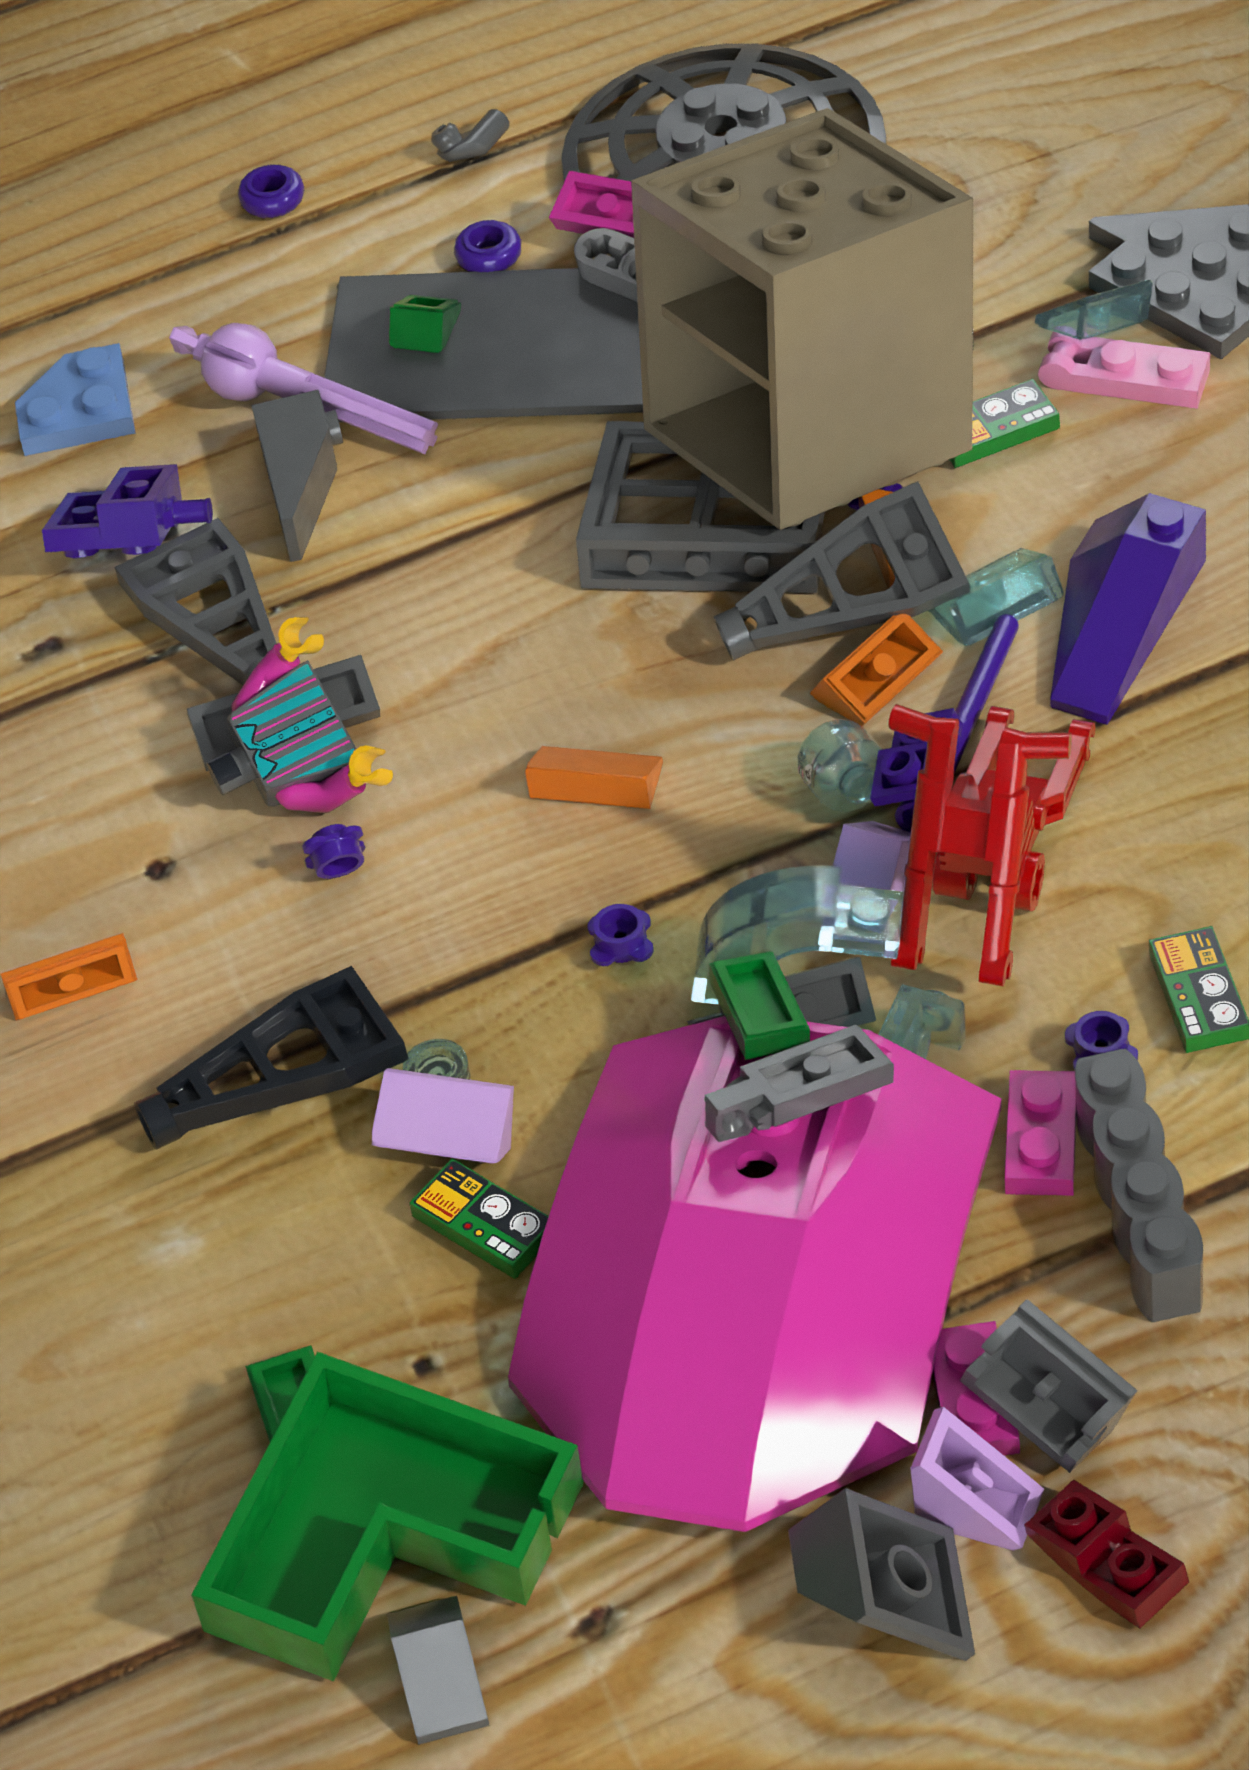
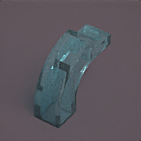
[691,866,904,1004]

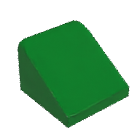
[389,295,461,353]

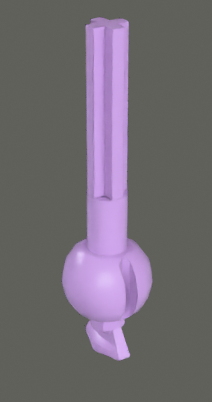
[169,323,438,454]

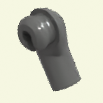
[431,109,510,162]

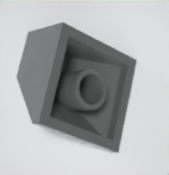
[788,1488,975,1661]

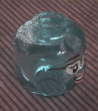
[797,719,883,812]

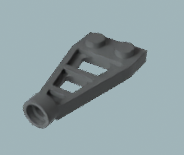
[713,481,970,661]
[115,518,277,686]

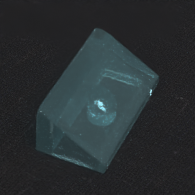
[1035,279,1153,340]
[928,548,1063,646]

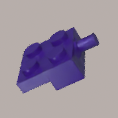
[42,464,213,558]

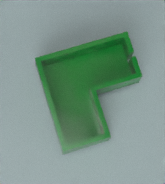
[191,1351,583,1682]

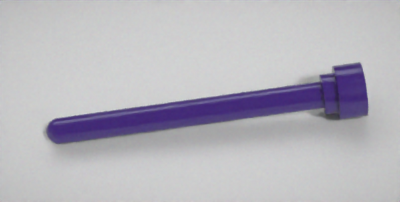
[895,614,1019,832]

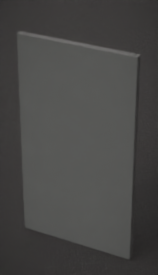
[324,266,643,422]

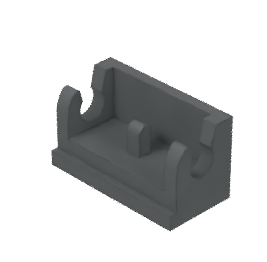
[960,1299,1138,1473]

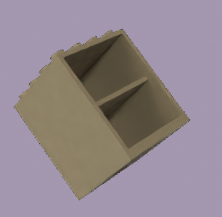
[631,108,973,530]

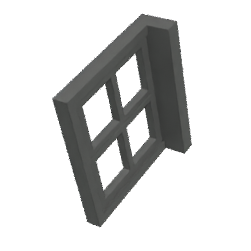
[576,421,825,593]

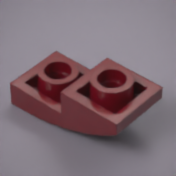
[1024,1479,1189,1629]

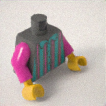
[206,617,393,813]

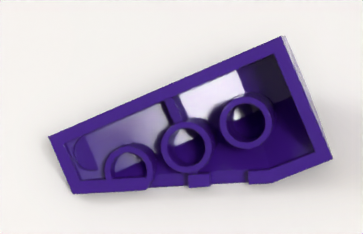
[1050,493,1206,725]

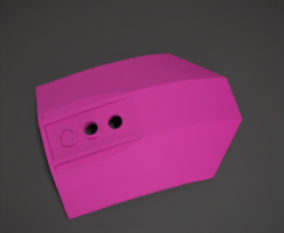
[508,1016,1002,1532]

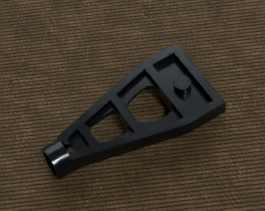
[134,966,409,1150]

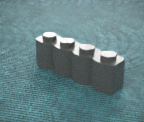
[1075,1048,1203,1323]

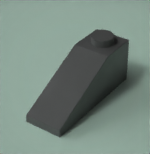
[251,389,343,562]

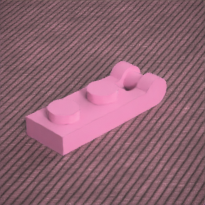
[1038,325,1210,409]

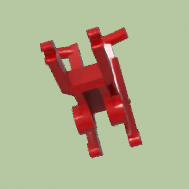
[888,704,1096,987]

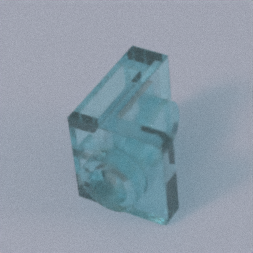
[878,984,966,1059]

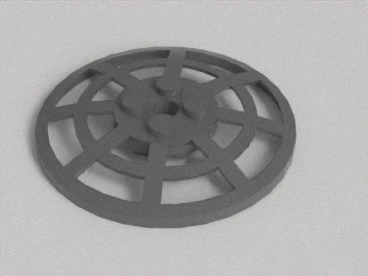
[561,44,887,181]

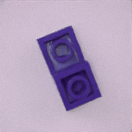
[870,708,963,806]

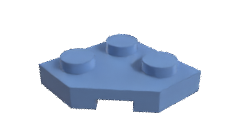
[15,343,136,456]

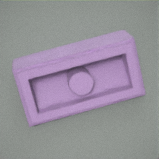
[371,1068,514,1163]

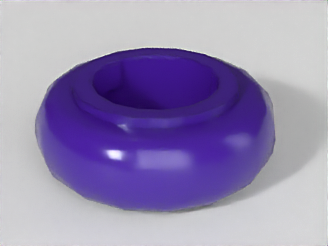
[238,165,305,218]
[454,220,522,272]

